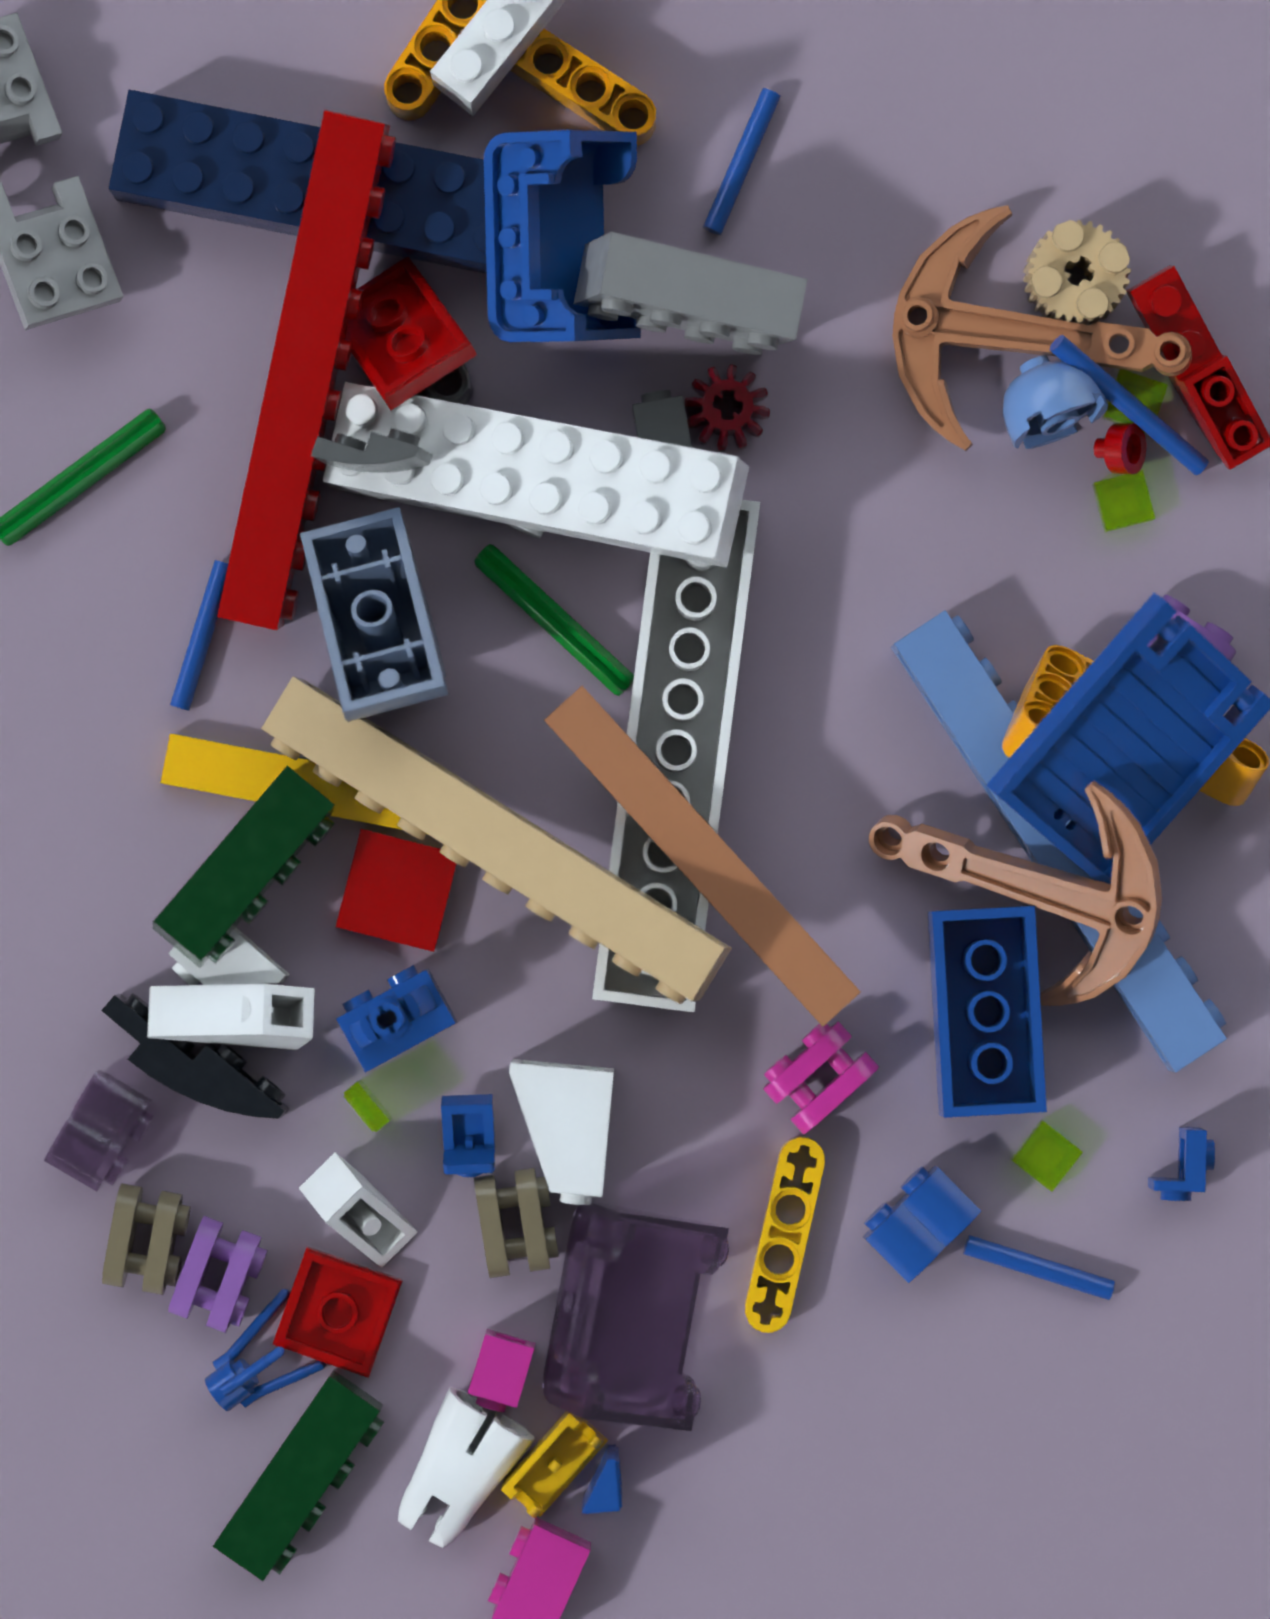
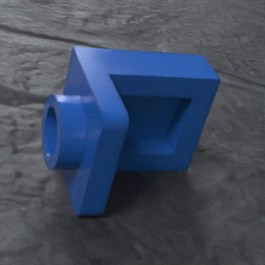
[441,1094,496,1178]
[1148,1127,1215,1201]

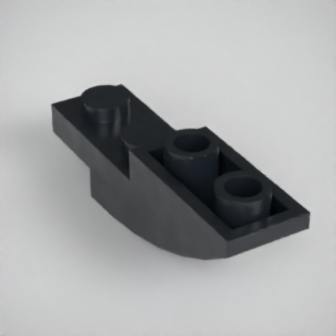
[101,993,289,1119]

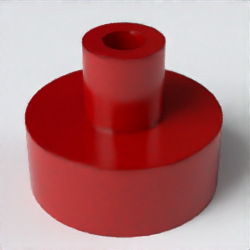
[1093,423,1147,474]

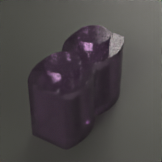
[44,1070,154,1192]

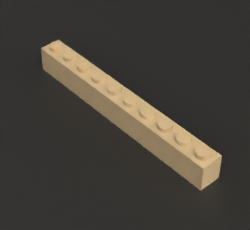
[261,676,732,1004]

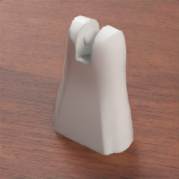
[398,1387,535,1548]

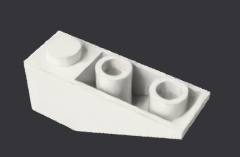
[147,984,315,1050]

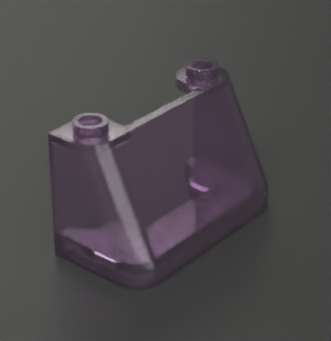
[543,1202,729,1431]

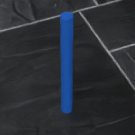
[1049,335,1209,475]

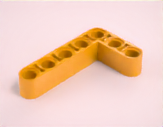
[384,0,656,146]
[1002,645,1269,806]

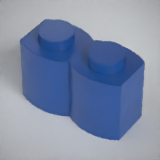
[863,1166,981,1283]

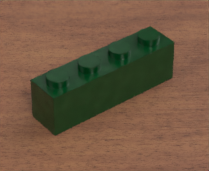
[153,766,335,968]
[212,1370,384,1581]

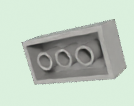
[574,232,808,355]

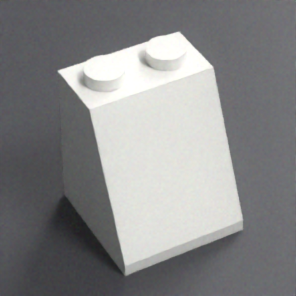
[509,1059,614,1205]

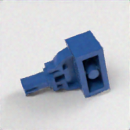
[336,965,458,1073]

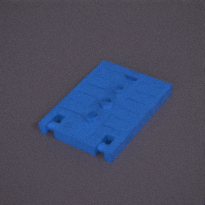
[985,593,1270,884]

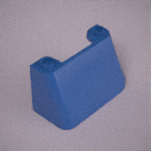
[484,130,641,342]

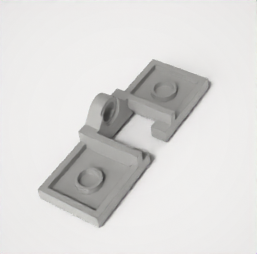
[0,13,124,330]

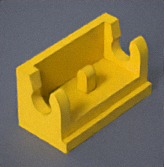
[501,1406,608,1518]

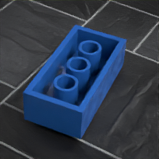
[927,906,1047,1118]

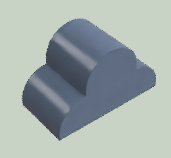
[300,507,449,722]

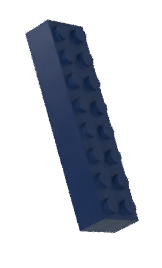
[108,89,487,274]

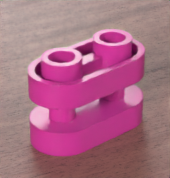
[763,1021,879,1135]

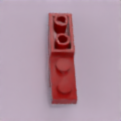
[1126,265,1270,470]

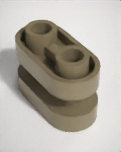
[474,1168,559,1278]
[102,1183,191,1295]

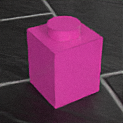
[467,1329,536,1412]

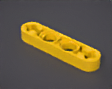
[744,1136,825,1333]

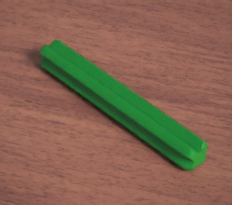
[0,409,166,546]
[474,544,634,696]

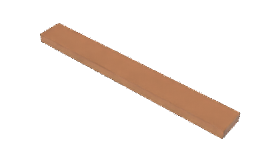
[544,686,861,1027]

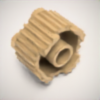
[1023,220,1131,325]

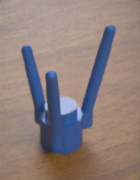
[204,1289,326,1411]

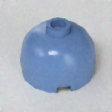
[1003,355,1108,449]

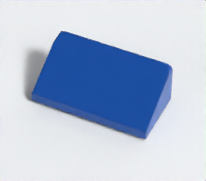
[582,1444,622,1514]

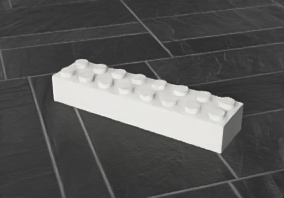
[323,382,749,568]

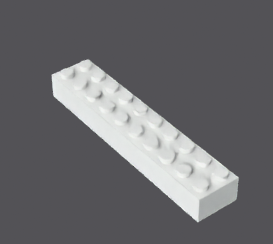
[592,500,760,1012]

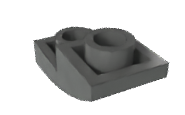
[311,428,433,473]

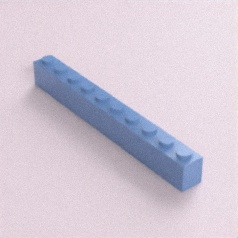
[891,610,1227,1073]

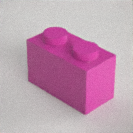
[488,1517,591,1619]

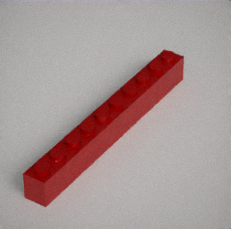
[217,110,396,631]

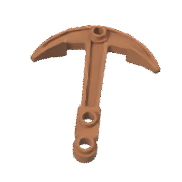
[892,205,1192,451]
[869,781,1162,1006]

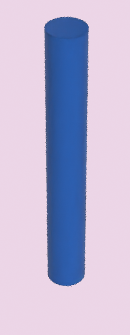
[703,88,781,235]
[170,560,228,711]
[963,1235,1115,1300]

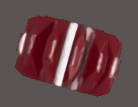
[684,364,770,452]

